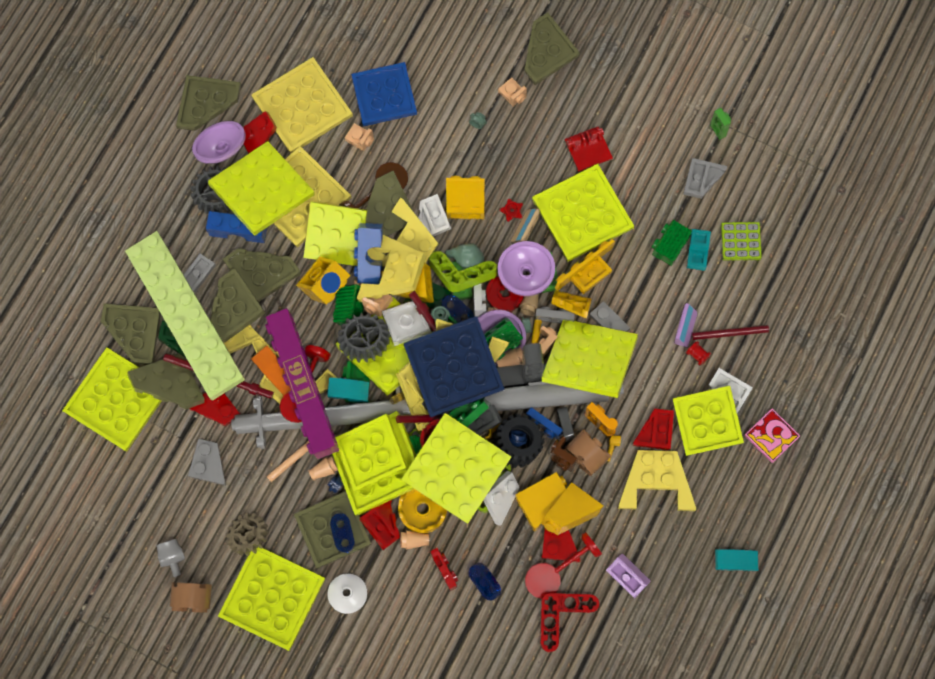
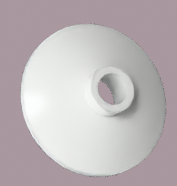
[328,574,367,614]

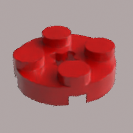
[486,276,524,312]

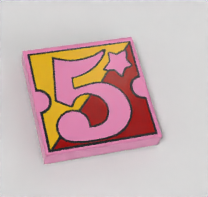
[744,409,800,463]

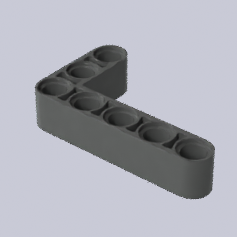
[497,343,544,388]

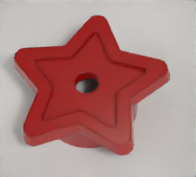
[499,199,523,222]

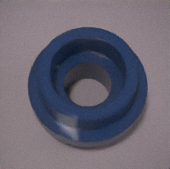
[509,430,527,447]
[327,475,343,493]

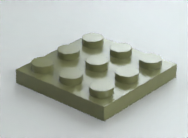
[294,491,372,569]

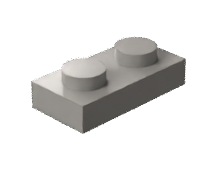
[184,253,216,293]
[589,301,630,332]
[535,307,574,324]

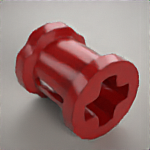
[686,341,711,366]

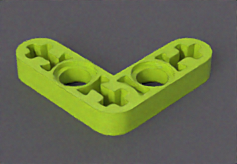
[429,251,497,292]

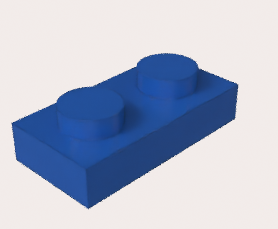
[527,407,563,439]

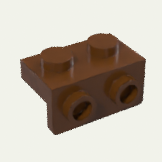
[550,436,577,472]

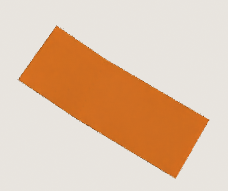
[251,346,291,396]

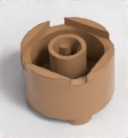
[564,429,611,476]
[170,582,212,613]

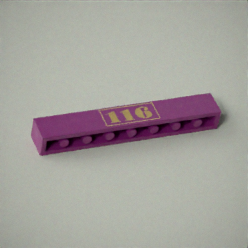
[265,308,340,459]

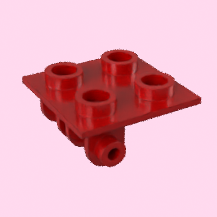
[564,126,613,172]

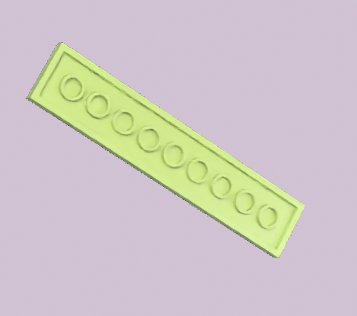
[125,231,245,401]

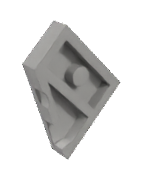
[683,158,728,199]
[188,439,226,486]

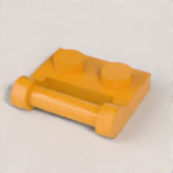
[585,402,618,438]

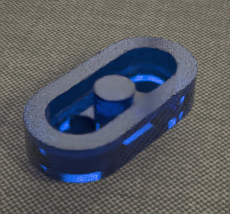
[441,295,475,323]
[330,513,355,553]
[469,563,501,601]

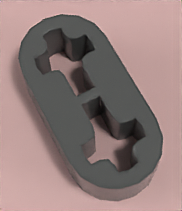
[557,407,575,444]

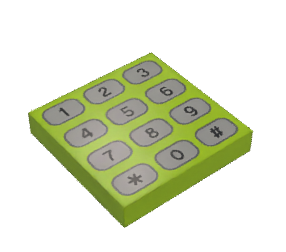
[721,222,761,261]

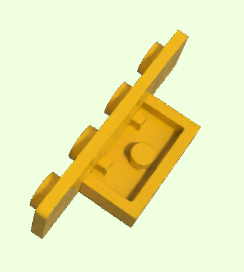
[555,239,615,294]

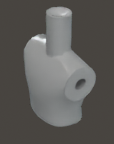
[156,538,185,577]

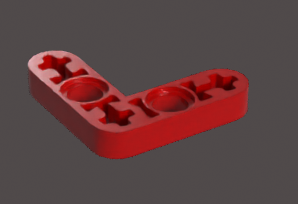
[540,593,600,652]

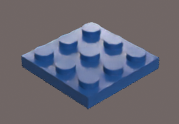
[351,62,417,127]

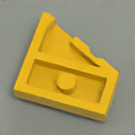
[551,290,592,318]

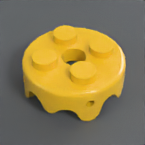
[398,489,447,533]

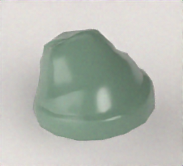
[445,243,484,269]

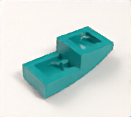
[687,229,711,271]
[327,377,370,402]
[715,550,759,572]

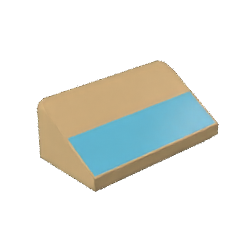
[511,208,540,244]

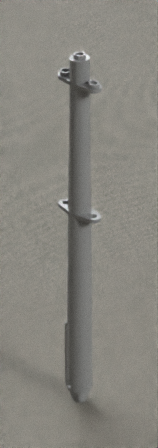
[231,382,624,449]

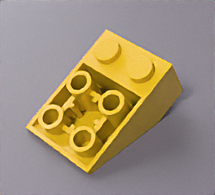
[446,176,485,219]

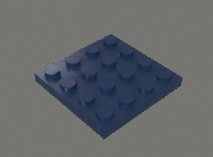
[403,316,505,418]

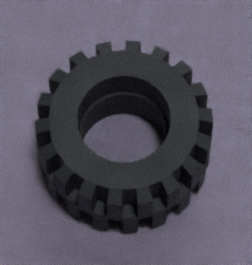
[492,414,545,468]

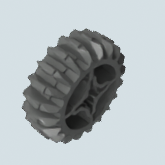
[190,165,230,214]
[338,312,390,363]

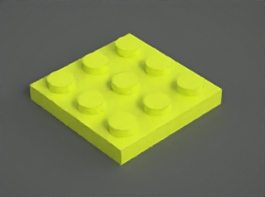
[304,201,368,266]
[673,386,744,456]
[335,414,408,493]

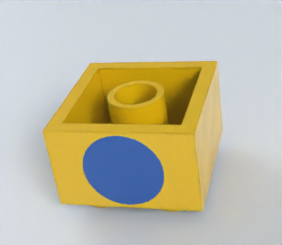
[296,256,350,305]

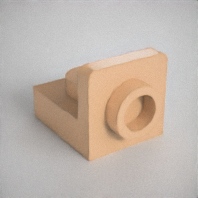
[498,77,527,107]
[345,123,374,151]
[362,294,393,317]
[539,326,558,359]

